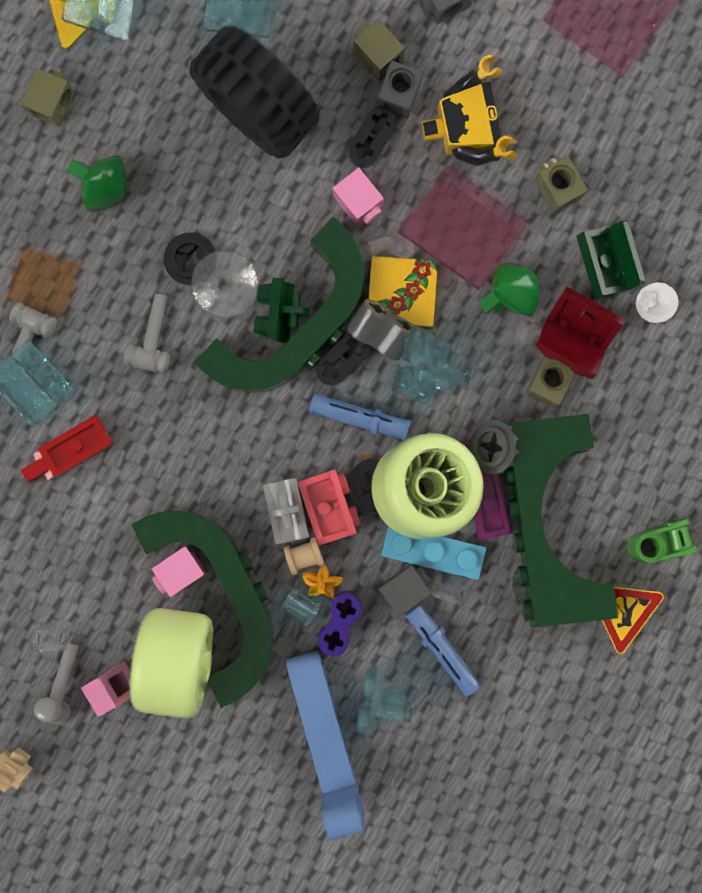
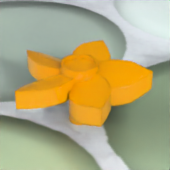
[302,564,343,599]

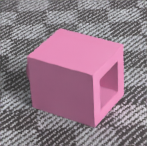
[332,167,384,227]
[152,545,208,597]
[81,661,131,717]

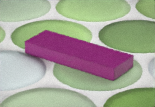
[461,440,512,540]

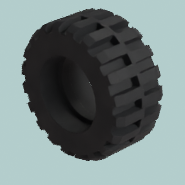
[189,25,320,159]

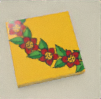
[369,256,438,328]

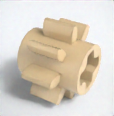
[0,747,34,793]

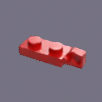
[21,415,115,482]

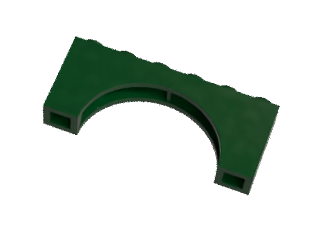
[500,414,618,628]

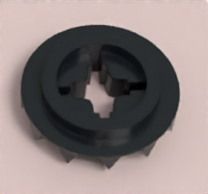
[164,232,217,286]
[347,459,380,512]

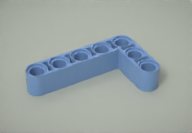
[286,650,365,841]

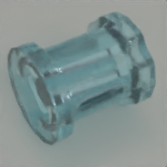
[279,586,322,628]

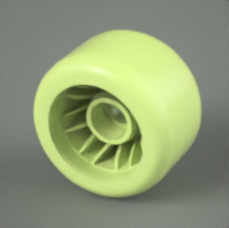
[372,433,483,540]
[130,608,213,718]

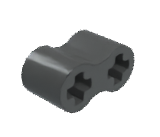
[347,299,418,361]

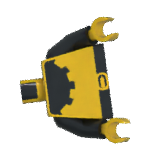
[421,55,518,166]

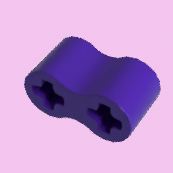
[318,591,361,656]

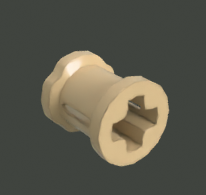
[284,537,324,575]

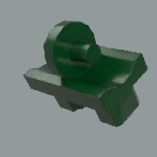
[253,278,309,343]

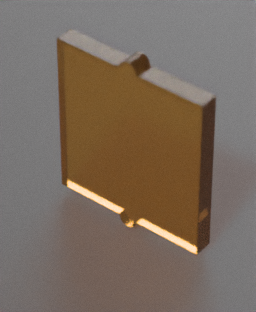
[7,247,80,317]

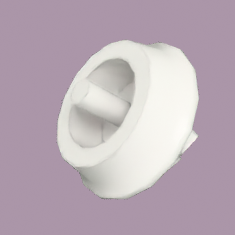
[636,282,679,323]

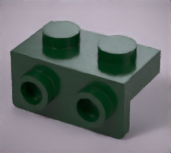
[576,220,646,299]

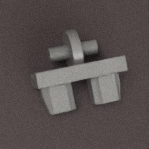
[263,478,309,545]

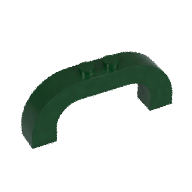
[194,217,364,393]
[131,510,274,708]

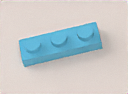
[381,526,486,580]

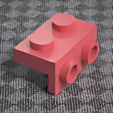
[298,469,361,546]

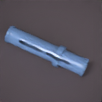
[309,393,411,441]
[404,603,482,697]

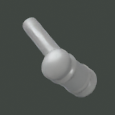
[123,294,170,374]
[1,302,57,384]
[34,643,79,725]

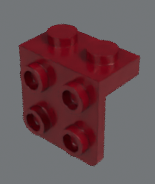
[535,286,625,379]

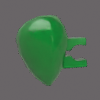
[66,155,127,212]
[479,263,540,317]

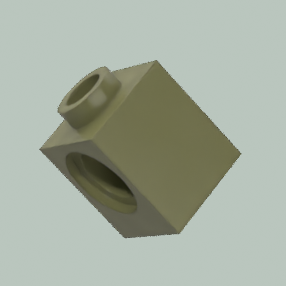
[354,19,405,81]
[21,68,75,127]
[534,156,588,214]
[524,356,575,408]

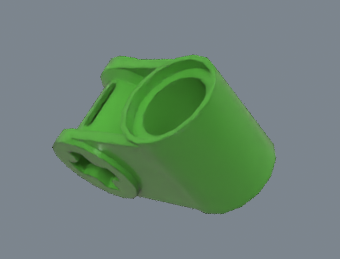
[627,518,698,563]

